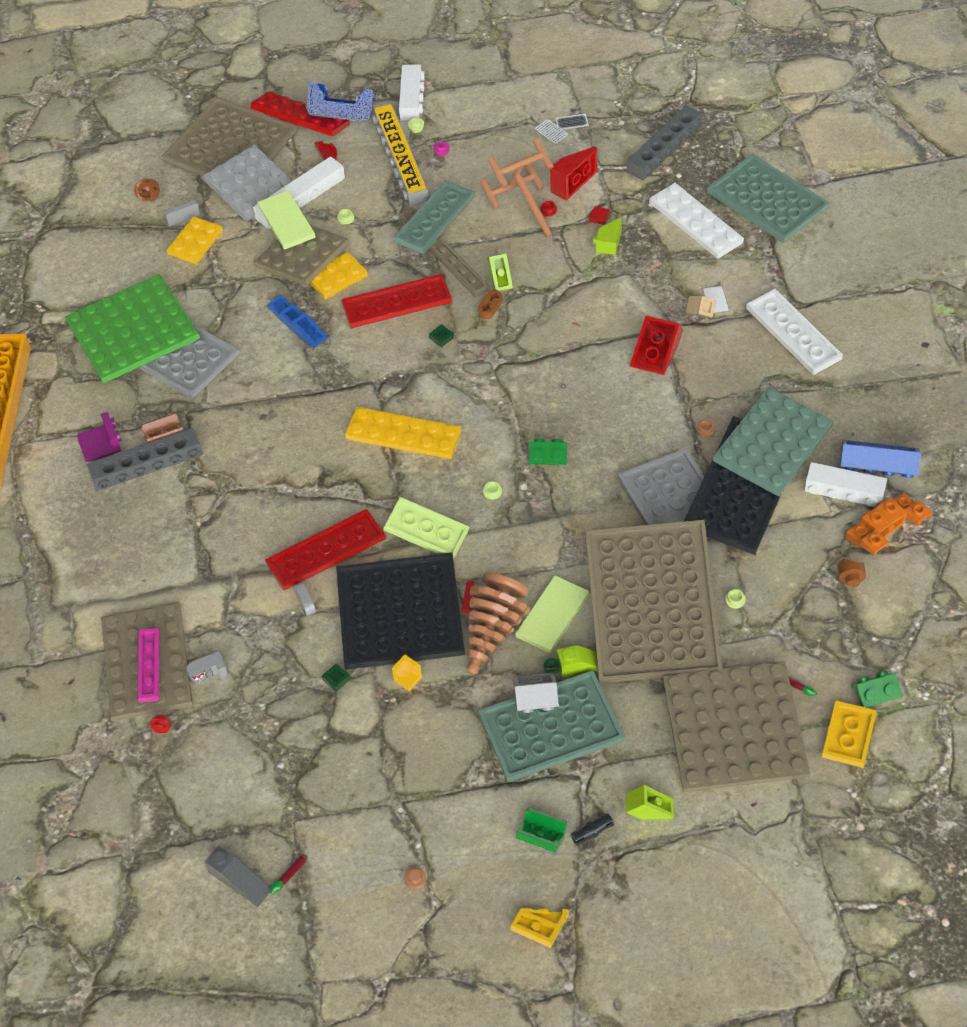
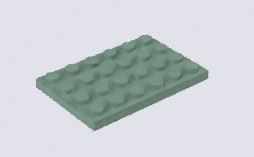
[707,154,830,243]
[713,387,834,497]
[478,671,625,782]

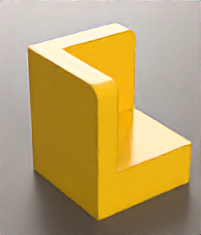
[392,655,422,691]

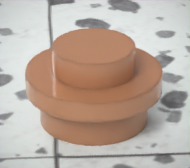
[697,420,715,437]
[404,867,426,889]

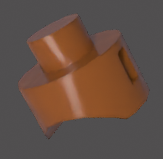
[134,179,160,201]
[837,559,866,587]

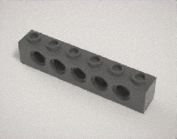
[627,105,702,180]
[87,428,203,491]

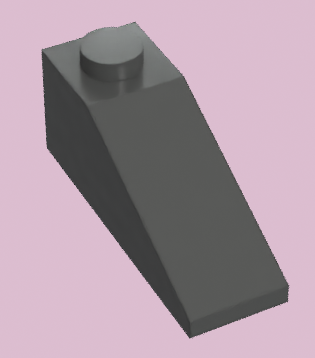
[204,845,270,907]

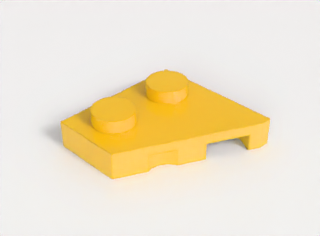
[511,908,569,948]

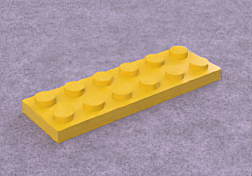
[345,406,462,459]

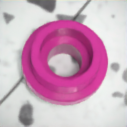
[433,141,450,157]

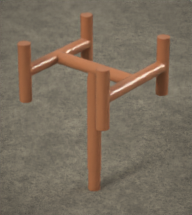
[480,138,554,238]

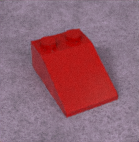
[550,146,597,201]
[630,315,683,375]

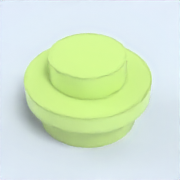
[408,118,424,133]
[337,209,354,224]
[483,481,502,500]
[725,589,746,609]

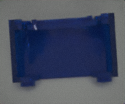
[306,82,377,122]

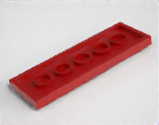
[250,91,350,137]
[341,274,452,329]
[265,509,386,591]

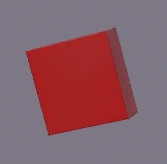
[589,206,611,225]

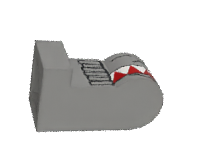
[187,651,228,684]

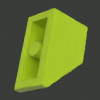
[593,218,622,255]
[487,253,513,291]
[557,645,598,679]
[625,785,674,819]

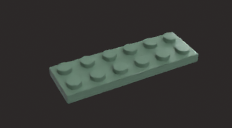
[394,180,474,254]

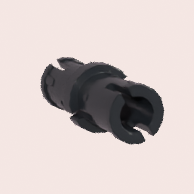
[570,813,614,846]

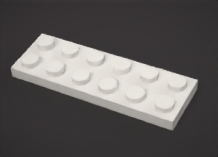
[649,183,744,259]
[746,289,843,375]

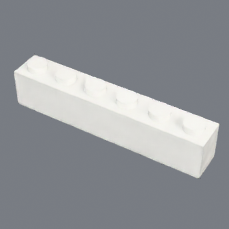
[253,156,345,229]

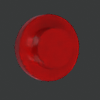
[540,201,557,217]
[150,715,170,734]

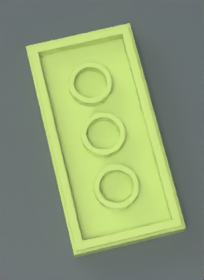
[257,191,316,250]
[384,497,470,561]
[516,576,589,654]

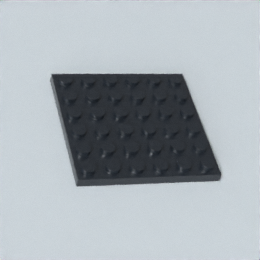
[336,553,465,670]

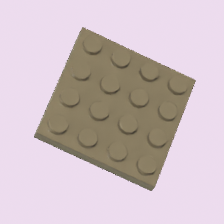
[254,225,349,286]

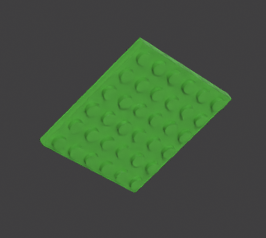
[65,274,201,384]

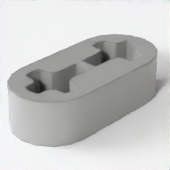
[294,582,316,616]

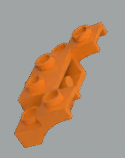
[846,493,933,556]

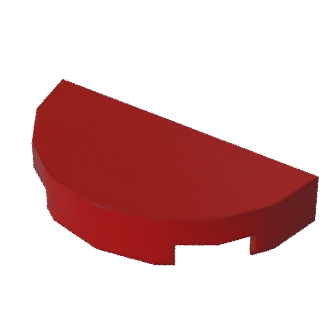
[314,141,338,160]
[462,581,474,615]

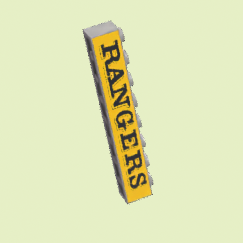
[371,103,429,206]

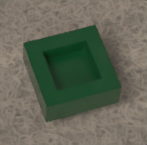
[429,324,454,348]
[322,663,351,691]

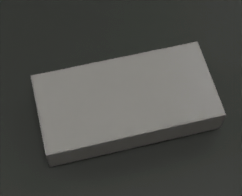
[164,200,200,227]

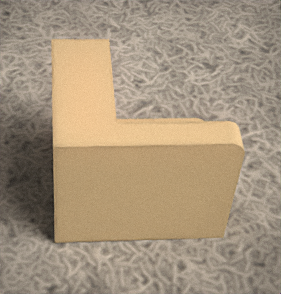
[686,296,716,317]

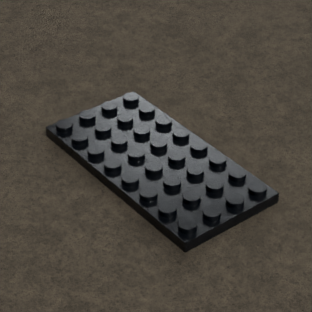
[683,416,782,555]

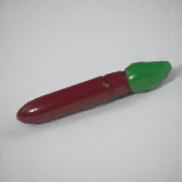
[788,676,817,696]
[270,855,307,895]

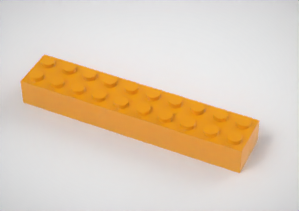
[0,334,31,489]

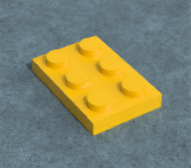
[167,216,223,264]
[309,252,368,299]
[822,701,877,768]

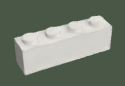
[399,64,425,121]
[805,462,887,507]

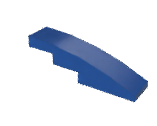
[268,294,328,348]

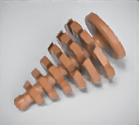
[467,572,530,675]

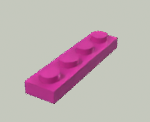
[138,628,160,703]

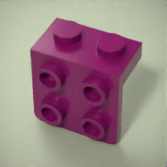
[77,411,122,462]

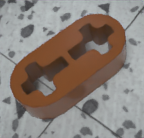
[478,290,502,319]

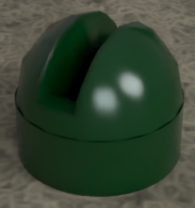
[543,658,560,675]

